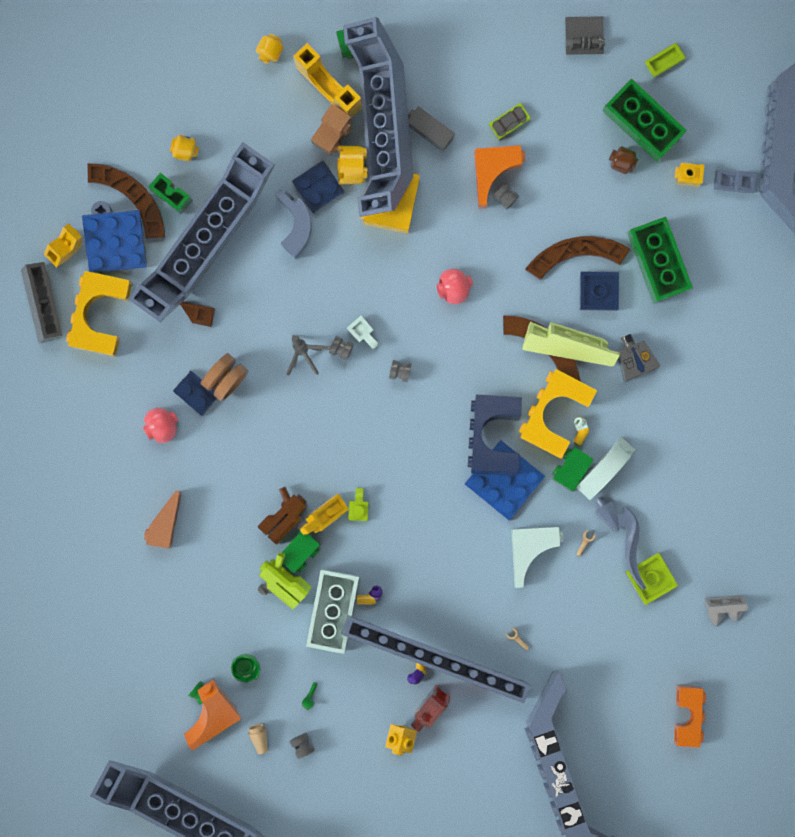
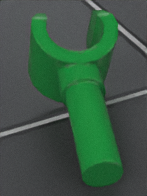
[302,682,318,710]

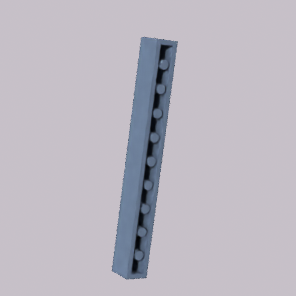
[341,615,531,703]

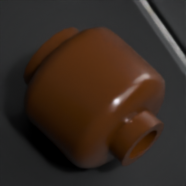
[609,146,638,174]

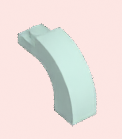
[576,437,635,500]

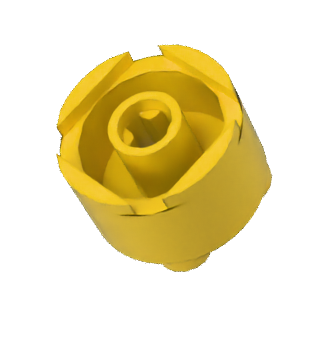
[337,146,367,185]

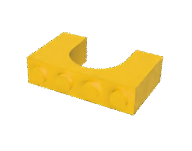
[293,43,362,119]
[66,271,133,357]
[518,369,597,459]

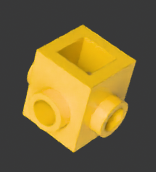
[385,724,417,756]

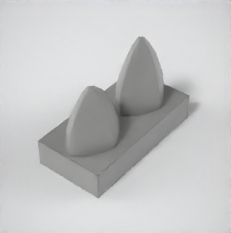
[705,595,747,626]

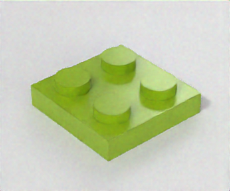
[625,552,678,605]

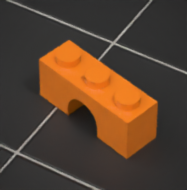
[674,685,706,748]

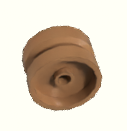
[201,353,249,402]

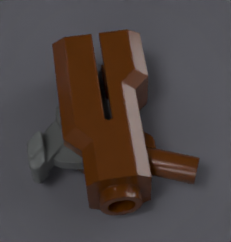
[257,486,308,545]

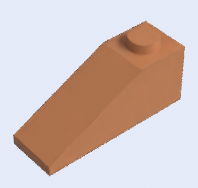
[144,491,182,549]

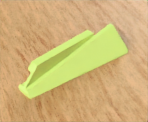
[522,322,620,366]

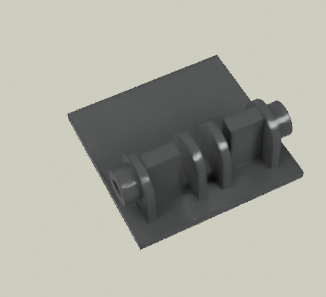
[565,16,605,55]

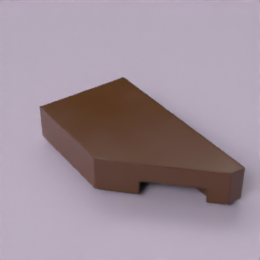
[180,302,215,327]

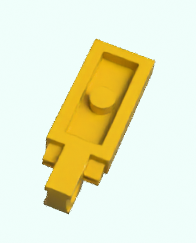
[300,493,349,535]

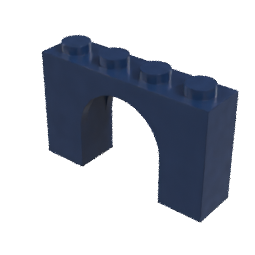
[467,394,522,477]

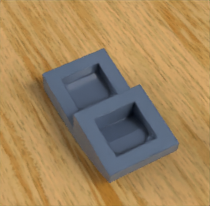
[714,169,757,193]

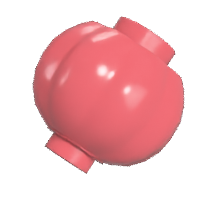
[436,268,473,304]
[142,408,179,443]

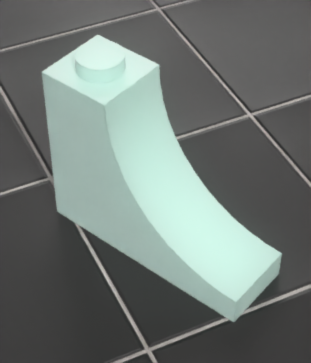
[511,527,563,588]

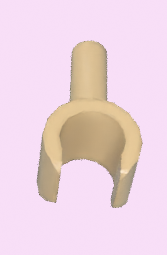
[576,530,595,556]
[506,628,529,650]

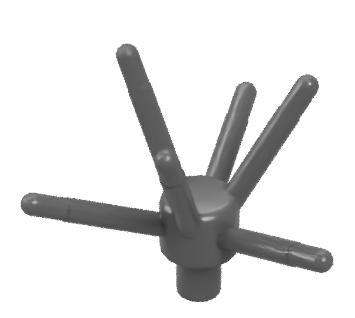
[287,335,332,376]

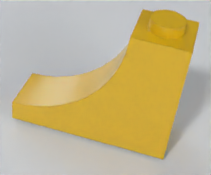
[361,174,420,234]

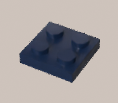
[292,160,345,213]
[580,271,619,311]

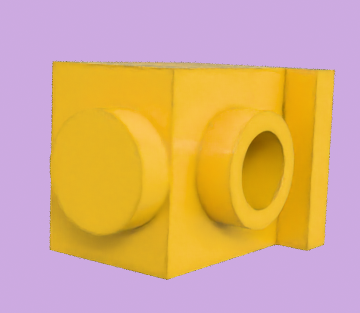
[674,163,705,187]

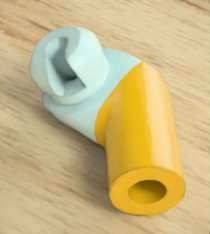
[573,417,589,446]

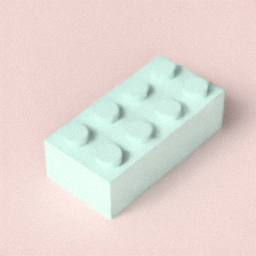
[306,569,359,654]

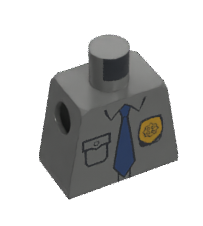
[618,334,660,382]

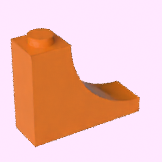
[474,145,525,209]
[184,680,241,751]

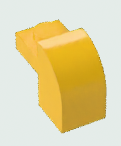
[44,223,83,268]

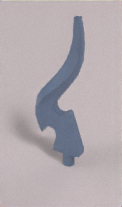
[595,496,646,590]

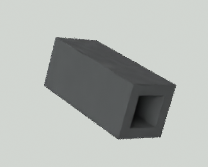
[408,106,455,152]

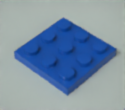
[82,210,147,272]
[464,440,545,520]

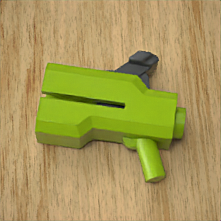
[258,553,312,610]

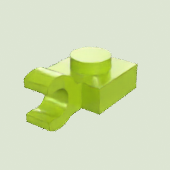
[348,488,369,521]

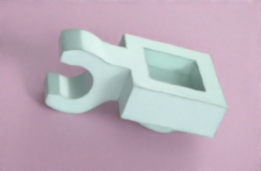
[347,316,378,350]

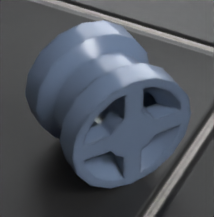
[91,201,113,214]

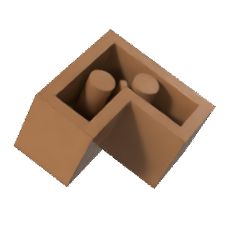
[311,104,353,156]

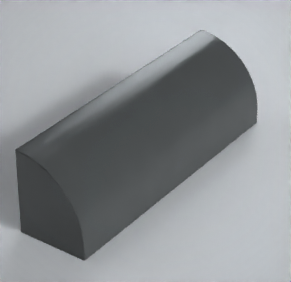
[21,262,62,343]

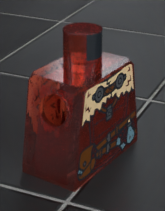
[411,685,450,732]

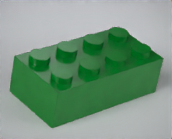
[602,78,687,163]
[627,216,693,304]

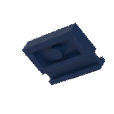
[173,370,217,416]

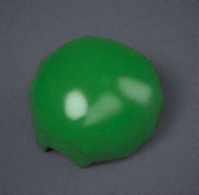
[230,653,261,683]

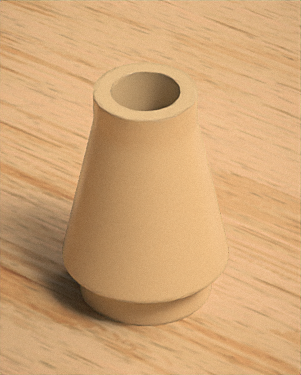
[248,723,269,754]

